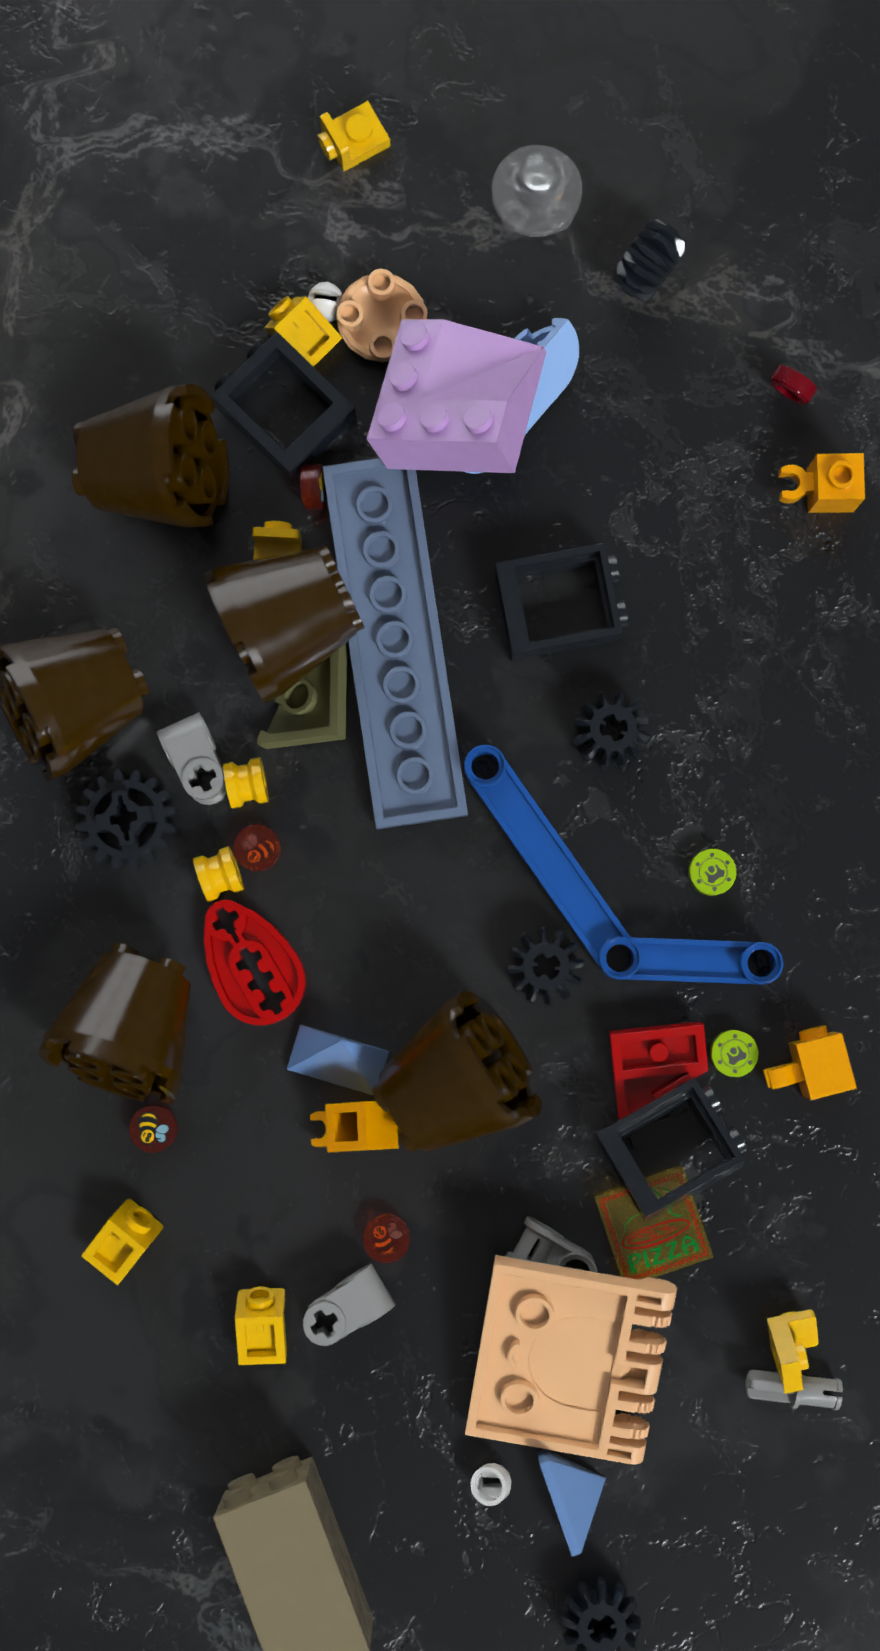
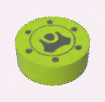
[688,849,736,896]
[709,1030,758,1077]

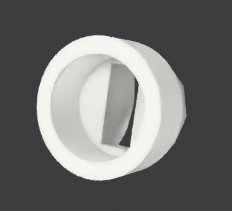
[308,282,343,322]
[470,1463,512,1506]

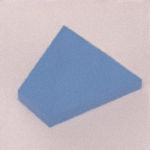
[287,1025,389,1095]
[537,1449,606,1557]

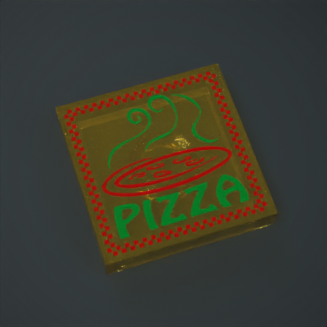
[593,1166,714,1280]

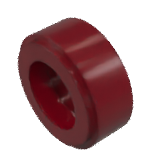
[770,365,817,405]

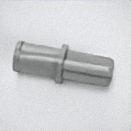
[745,1369,843,1410]

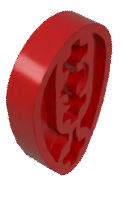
[204,900,307,1025]

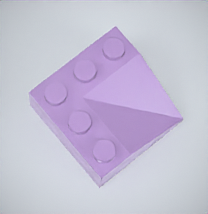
[367,319,546,473]

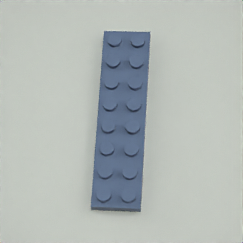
[323,458,468,830]

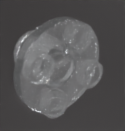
[492,145,582,237]

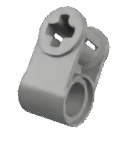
[157,712,227,805]
[505,1216,597,1272]
[303,1263,396,1346]

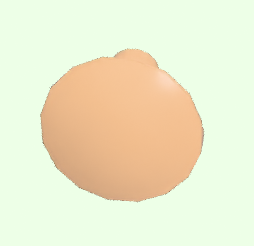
[336,269,428,362]

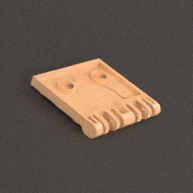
[465,1255,677,1465]

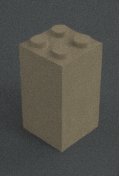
[213,1456,373,1651]

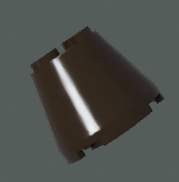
[72,384,229,528]
[204,545,365,703]
[0,628,149,781]
[38,943,191,1104]
[372,991,542,1153]

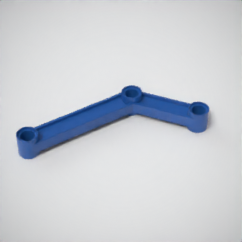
[464,745,783,984]

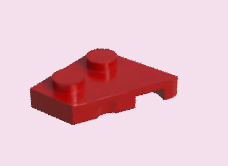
[608,1021,708,1121]

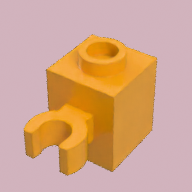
[778,453,865,513]
[763,1025,857,1100]
[310,1101,399,1152]

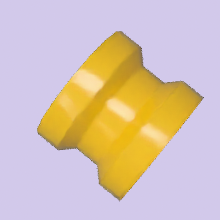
[223,757,269,809]
[193,846,244,902]

